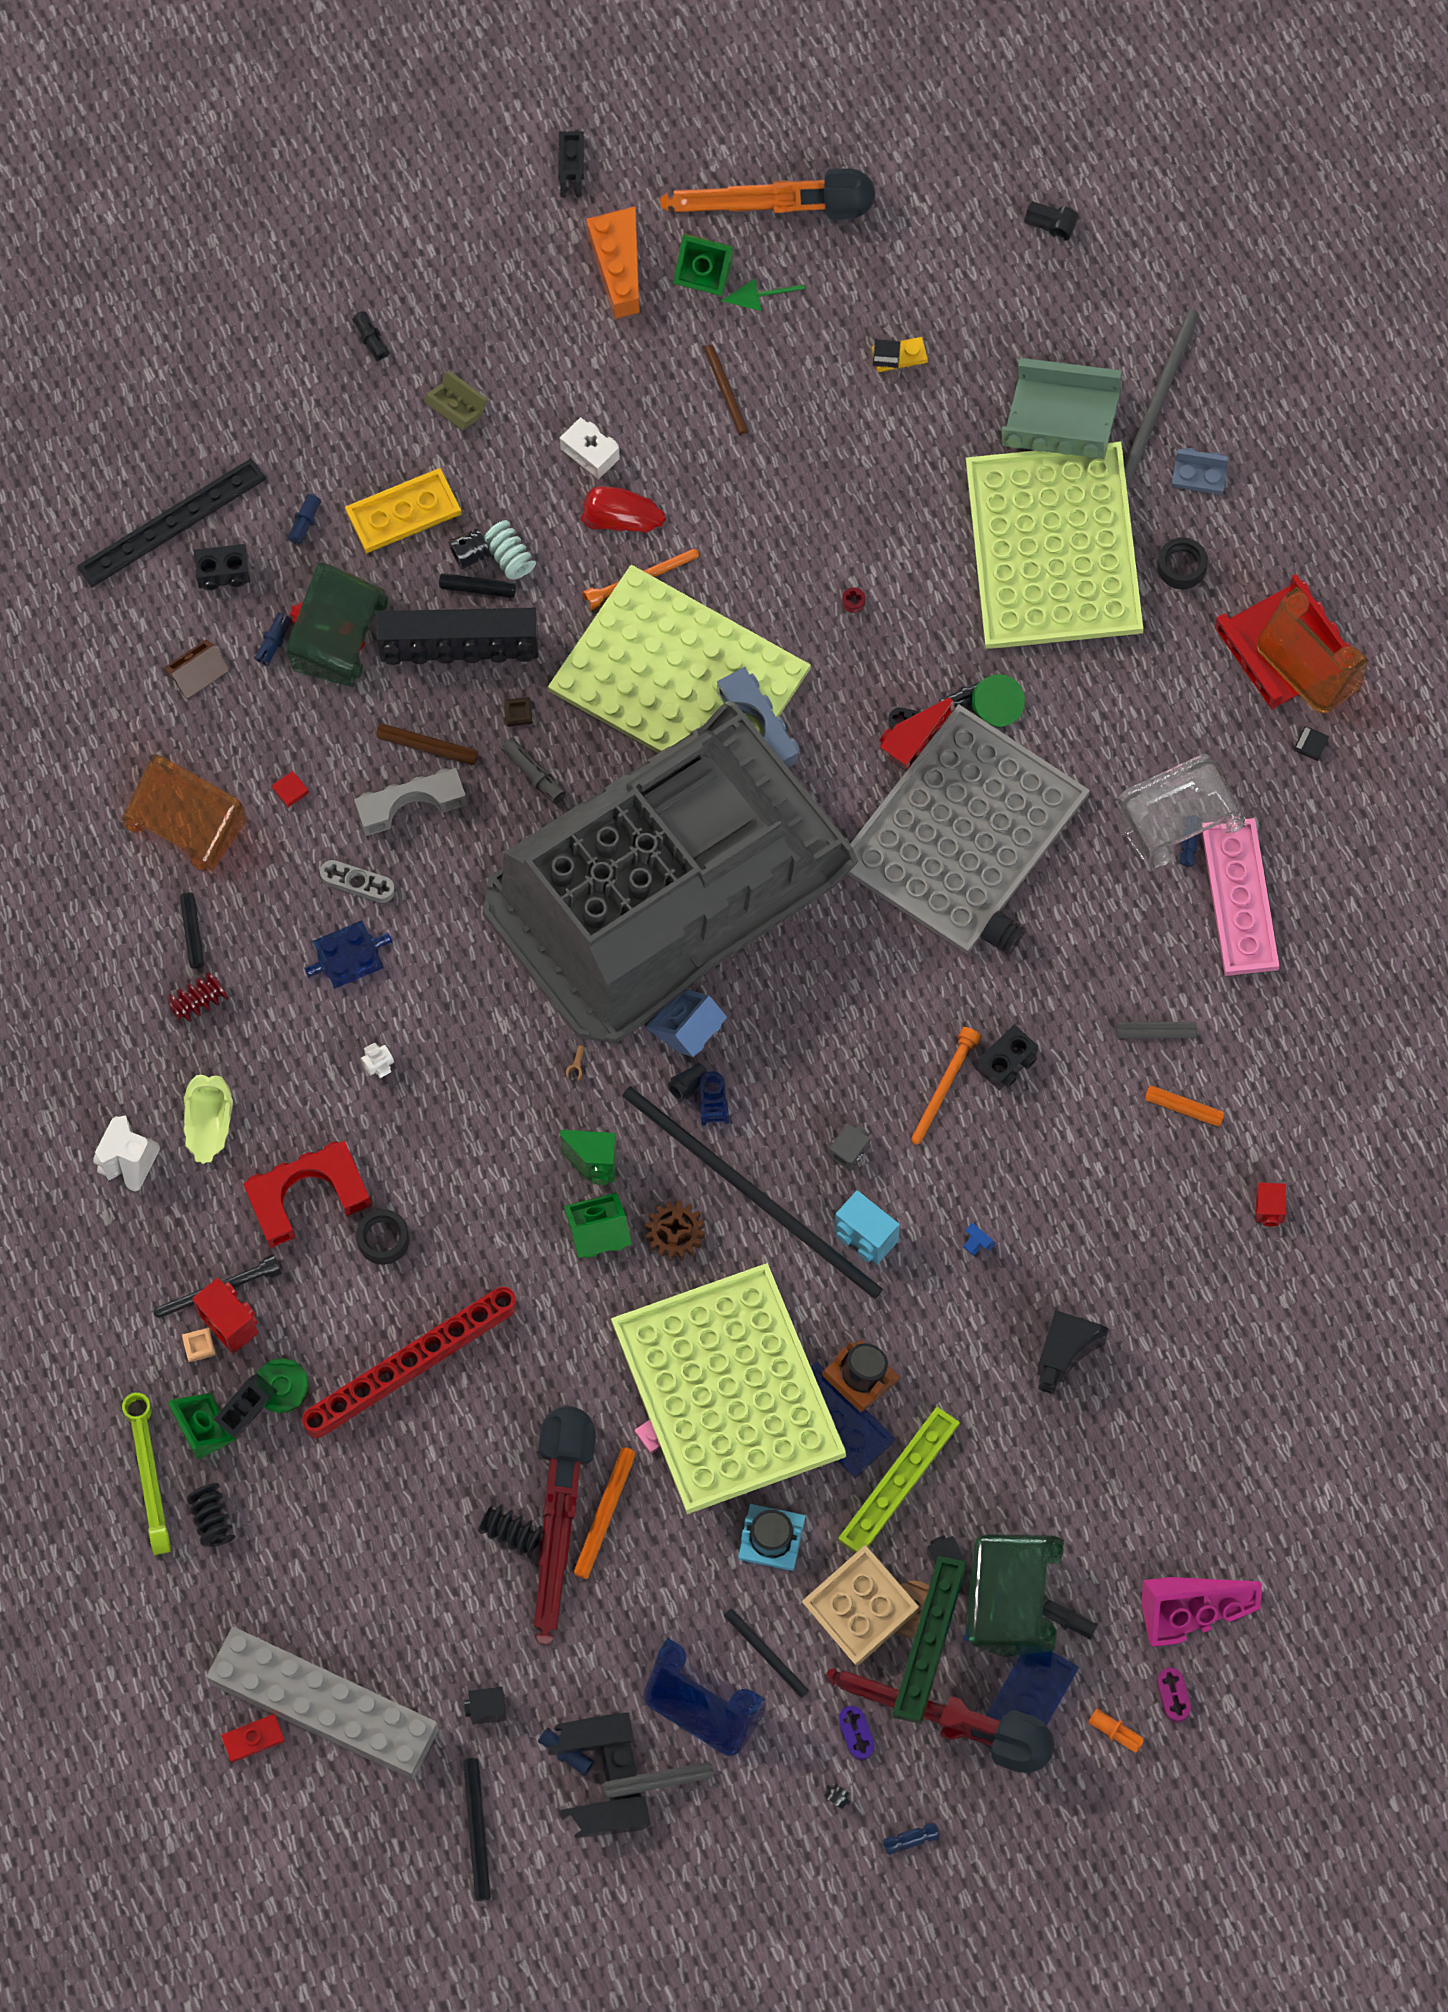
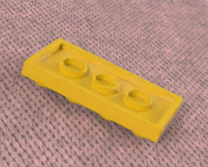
[345,468,462,554]

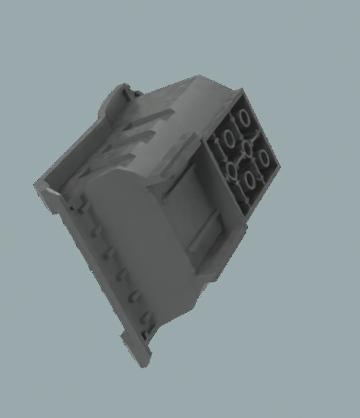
[483,701,858,1044]

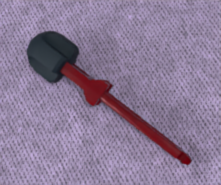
[533,1406,596,1645]
[826,1668,1055,1773]

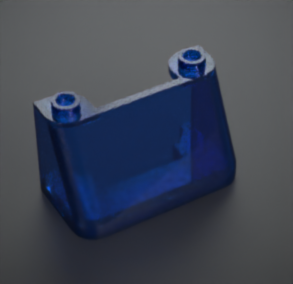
[644,1638,765,1756]

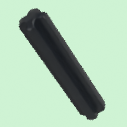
[439,573,516,598]
[180,892,204,969]

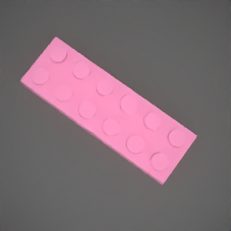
[1201,818,1279,976]

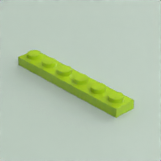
[838,1407,960,1553]

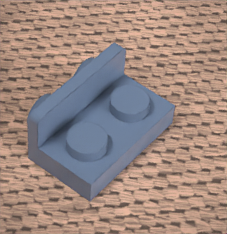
[1171,448,1229,495]

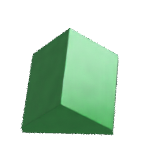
[673,234,733,296]
[168,1393,236,1460]

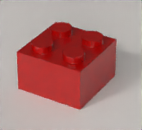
[192,1278,259,1354]

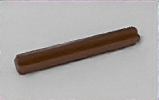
[376,723,478,765]

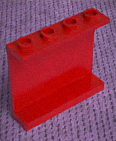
[1214,574,1354,710]

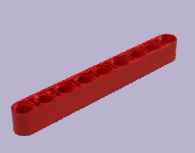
[302,1287,516,1438]

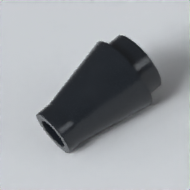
[668,1063,708,1101]

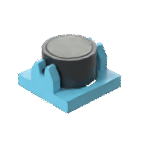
[738,1504,805,1571]

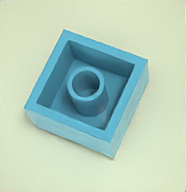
[835,1190,900,1265]

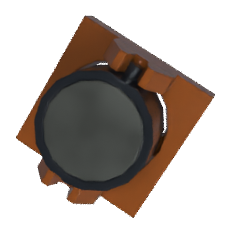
[821,1339,900,1413]

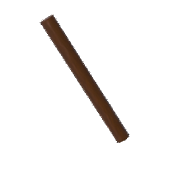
[704,344,748,436]

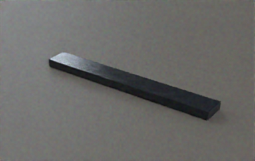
[77,458,266,588]

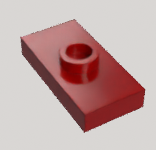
[221,1714,285,1763]

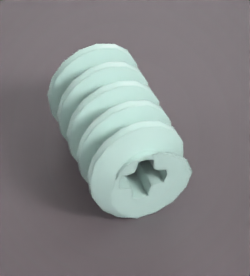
[484,520,536,580]

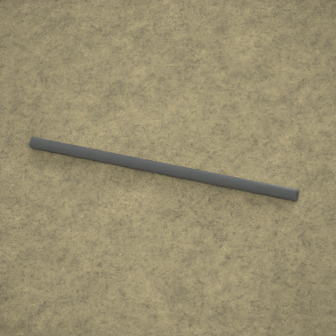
[1124,309,1200,491]

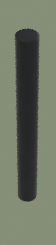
[724,1608,810,1698]

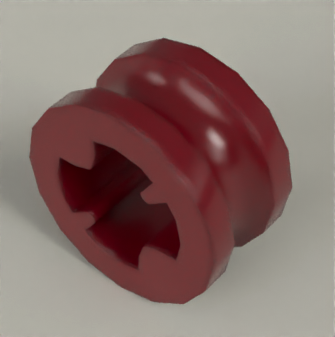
[842,587,865,613]

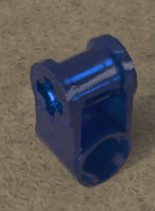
[700,1071,729,1126]

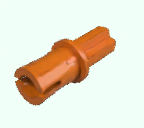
[1088,1708,1144,1752]

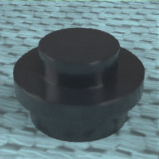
[824,1783,852,1809]

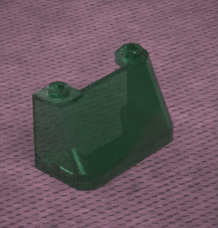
[287,562,388,687]
[967,1534,1064,1657]

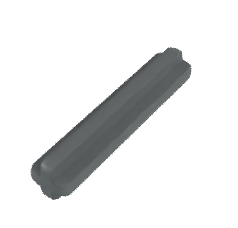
[1116,1022,1197,1038]

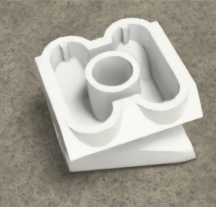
[94,1115,160,1191]

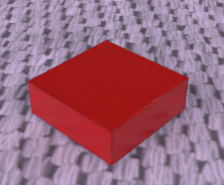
[271,771,309,808]

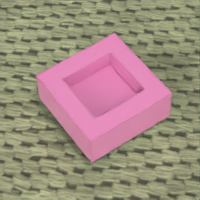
[635,1420,661,1454]

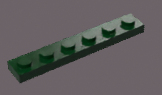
[892,1556,967,1724]

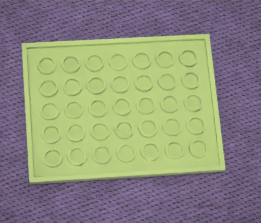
[966,442,1143,649]
[548,565,811,753]
[611,1263,846,1514]

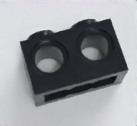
[193,544,251,590]
[976,1024,1038,1090]

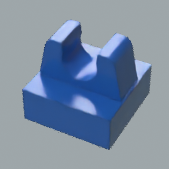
[963,1223,997,1256]

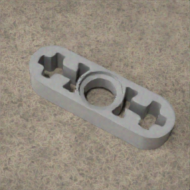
[320,860,395,903]

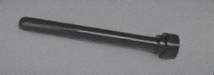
[154,1254,282,1318]

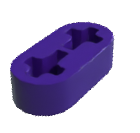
[839,1706,874,1760]

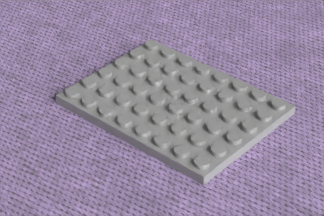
[847,704,1090,955]

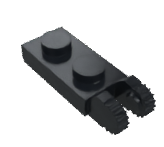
[558,131,584,197]

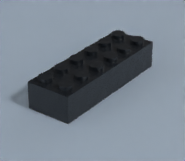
[377,608,539,665]

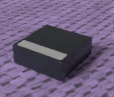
[873,339,901,368]
[1294,726,1329,761]

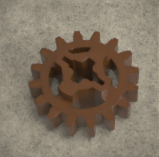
[645,1200,705,1261]

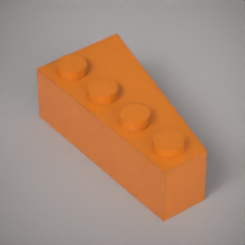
[586,206,639,319]

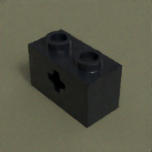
[213,1373,278,1438]

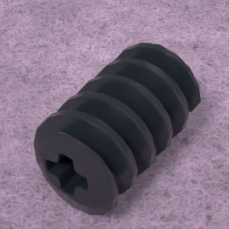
[187,1483,236,1547]
[478,1504,543,1558]

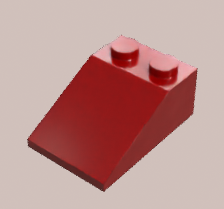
[879,698,955,771]

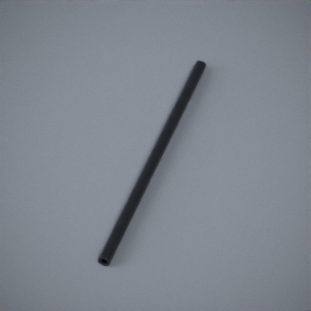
[622,1086,883,1299]

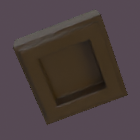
[503,697,533,727]

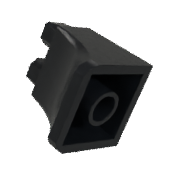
[1037,1310,1109,1394]

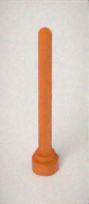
[582,549,699,611]
[911,1027,982,1145]

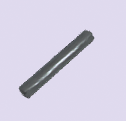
[602,1762,713,1798]

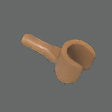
[566,1046,585,1082]

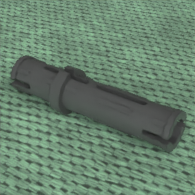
[501,738,566,804]

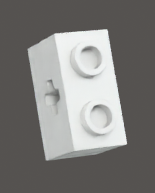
[560,417,620,479]

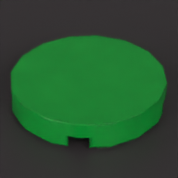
[972,674,1025,727]
[257,1358,309,1414]

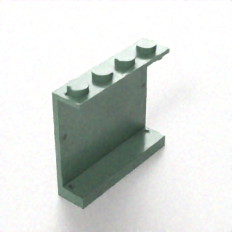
[1001,358,1122,459]

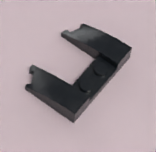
[548,1712,651,1838]

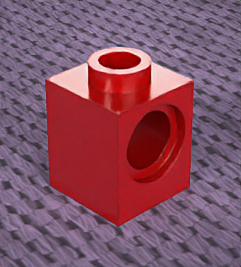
[1256,1183,1286,1227]

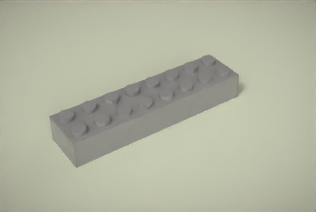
[206,1626,439,1781]

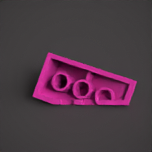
[1141,1577,1262,1647]

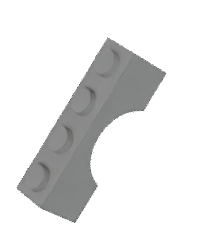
[354,768,467,837]

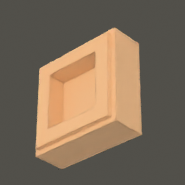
[182,1328,216,1362]

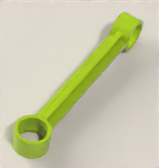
[122,1393,171,1556]

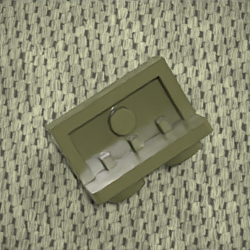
[424,371,487,430]

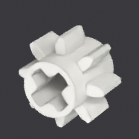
[361,1043,394,1078]

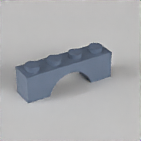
[716,667,800,767]

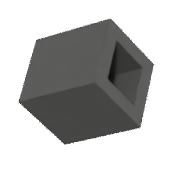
[828,1123,870,1172]

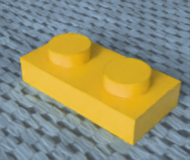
[872,337,928,372]

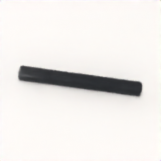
[463,1758,491,1901]

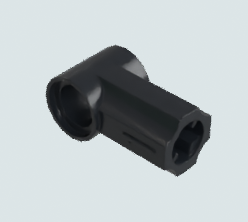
[1024,201,1079,241]

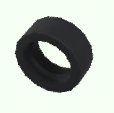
[1157,537,1208,589]
[356,1209,410,1265]

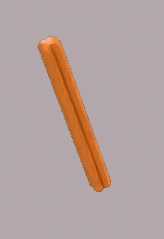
[574,1447,636,1579]

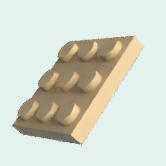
[802,1545,921,1666]

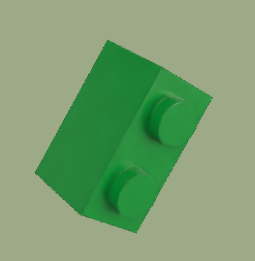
[560,1130,617,1185]
[564,1193,632,1258]

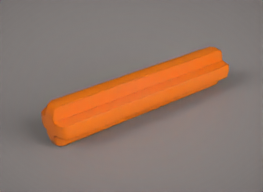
[1145,1086,1224,1127]

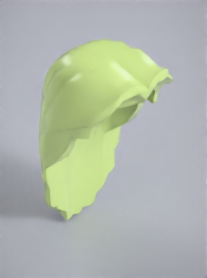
[184,1075,233,1164]

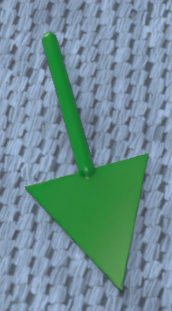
[721,278,806,311]

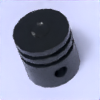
[448,528,490,570]
[981,911,1026,955]

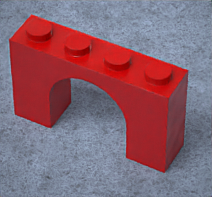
[243,1140,372,1248]

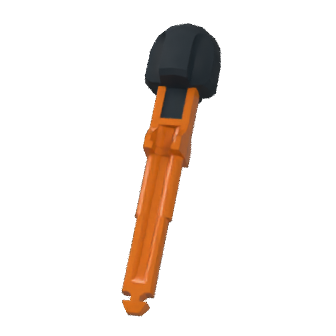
[660,168,876,220]

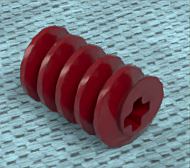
[167,972,229,1026]

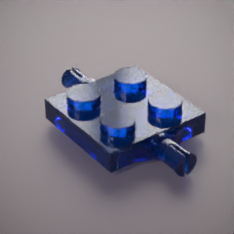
[304,920,393,989]

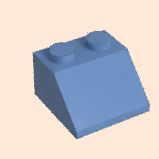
[646,990,727,1057]

